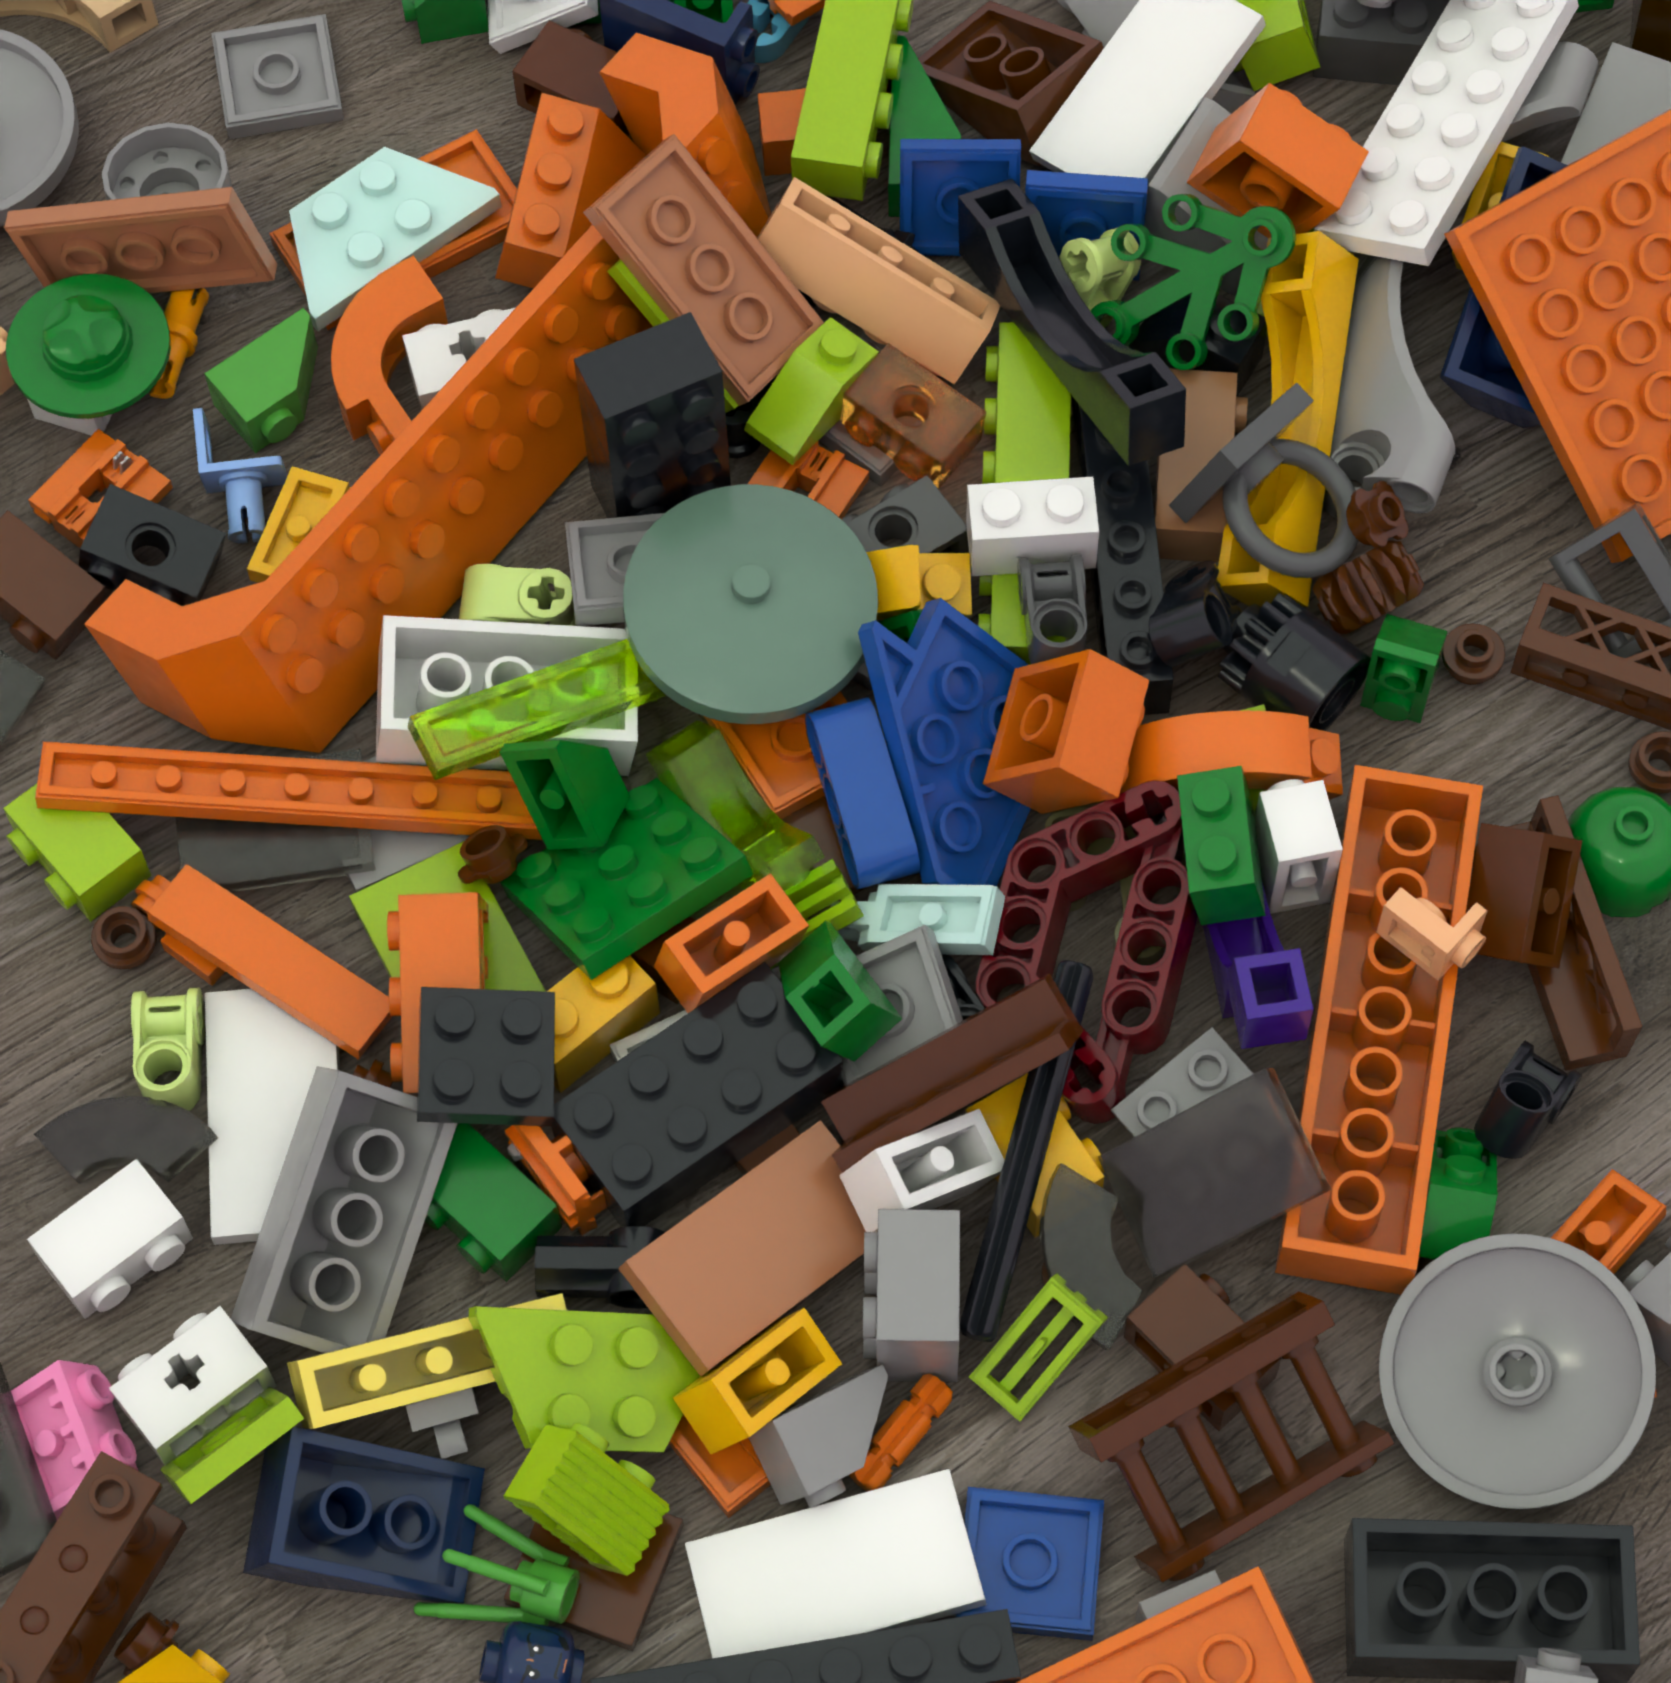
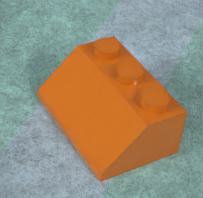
[495,93,647,288]

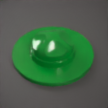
[6,274,171,419]

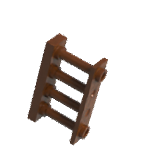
[1068,1291,1394,1583]
[0,1451,187,1683]

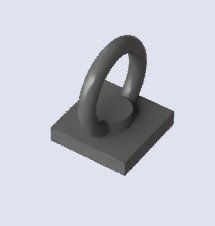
[1169,383,1359,578]

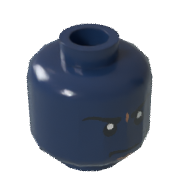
[479,1621,585,1683]

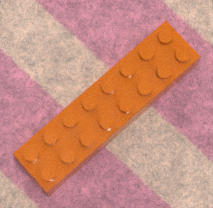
[1275,765,1483,1295]

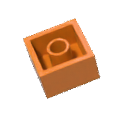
[1186,83,1369,238]
[983,649,1149,814]

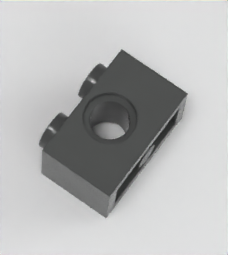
[841,475,969,553]

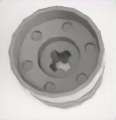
[102,122,232,200]

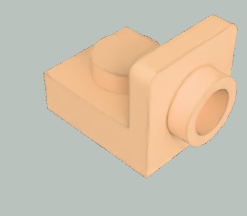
[1376,887,1487,980]

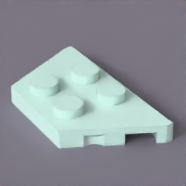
[289,147,502,331]

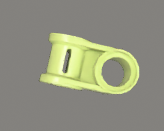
[1059,227,1141,328]
[459,564,576,626]
[131,987,205,1118]

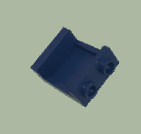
[599,0,760,105]

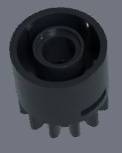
[1218,593,1371,731]

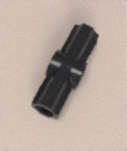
[535,1226,665,1309]

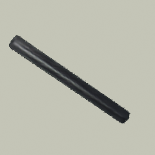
[959,960,1094,1342]

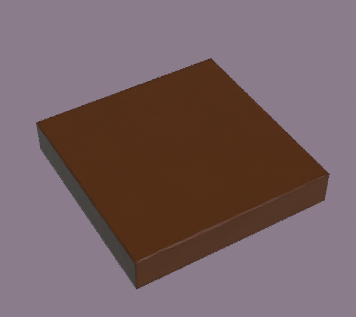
[504,1513,684,1652]

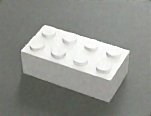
[376,615,638,776]

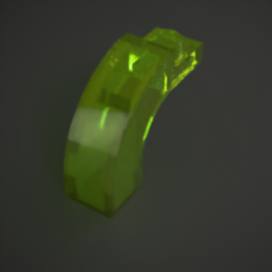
[645,720,825,890]

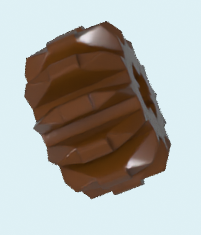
[1312,540,1424,634]

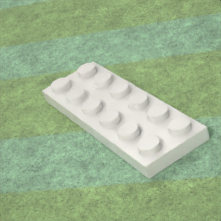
[1314,0,1579,266]

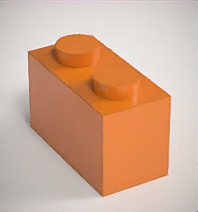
[654,873,809,1013]

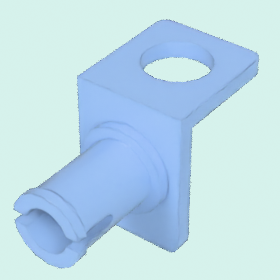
[193,408,287,543]

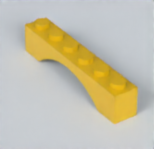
[1217,231,1359,607]

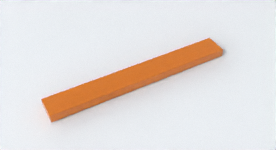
[35,741,543,840]

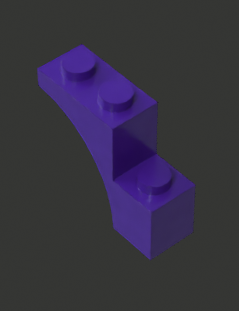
[1203,881,1314,1049]

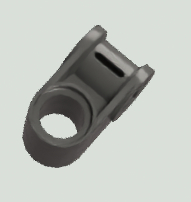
[1017,554,1087,664]

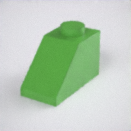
[204,308,318,453]

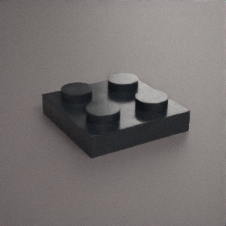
[417,987,555,1126]

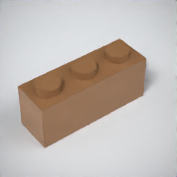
[1154,368,1248,563]

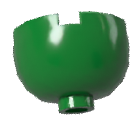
[1568,787,1671,917]

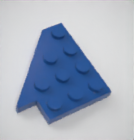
[858,598,1031,886]

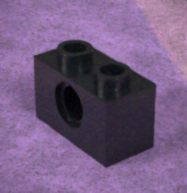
[79,484,226,606]

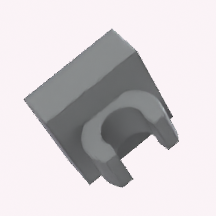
[405,1387,479,1459]

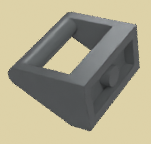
[1549,503,1671,658]

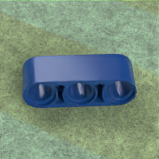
[805,697,920,889]

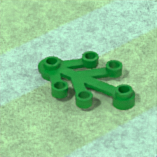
[1091,194,1296,370]

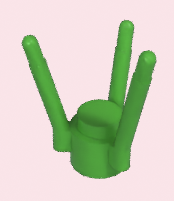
[413,1504,580,1626]

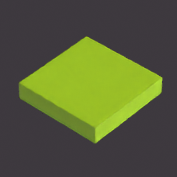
[160,1387,304,1504]

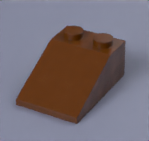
[918,0,1104,167]

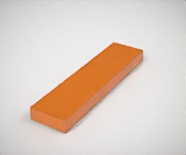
[147,864,393,1060]

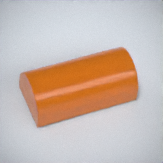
[1551,1169,1666,1274]

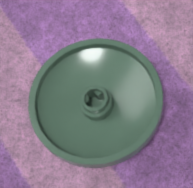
[623,484,878,724]

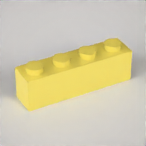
[287,1293,567,1429]

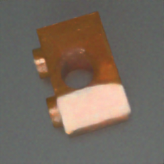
[840,343,986,489]

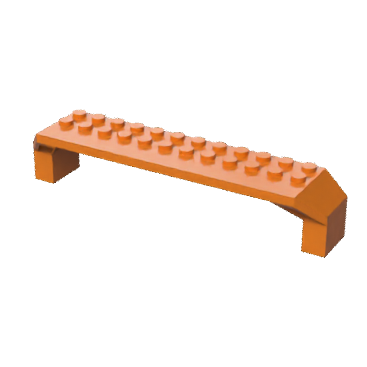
[84,33,772,753]

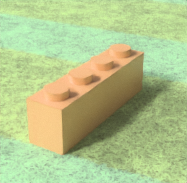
[757,177,1001,385]

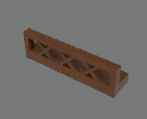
[1510,582,1671,730]
[1507,795,1643,1071]
[821,973,1083,1172]

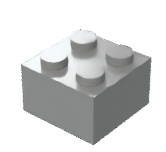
[863,1209,960,1382]

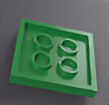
[500,777,754,980]

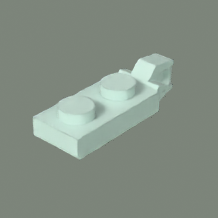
[830,884,1006,955]

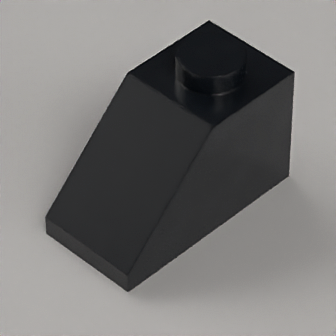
[1129,294,1267,397]

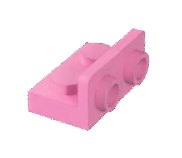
[0,1360,138,1521]

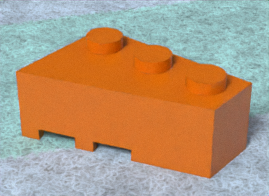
[387,892,488,1096]

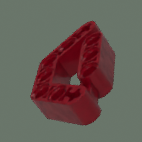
[976,780,1198,1124]

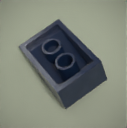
[243,1426,485,1604]

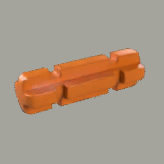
[849,1373,953,1492]

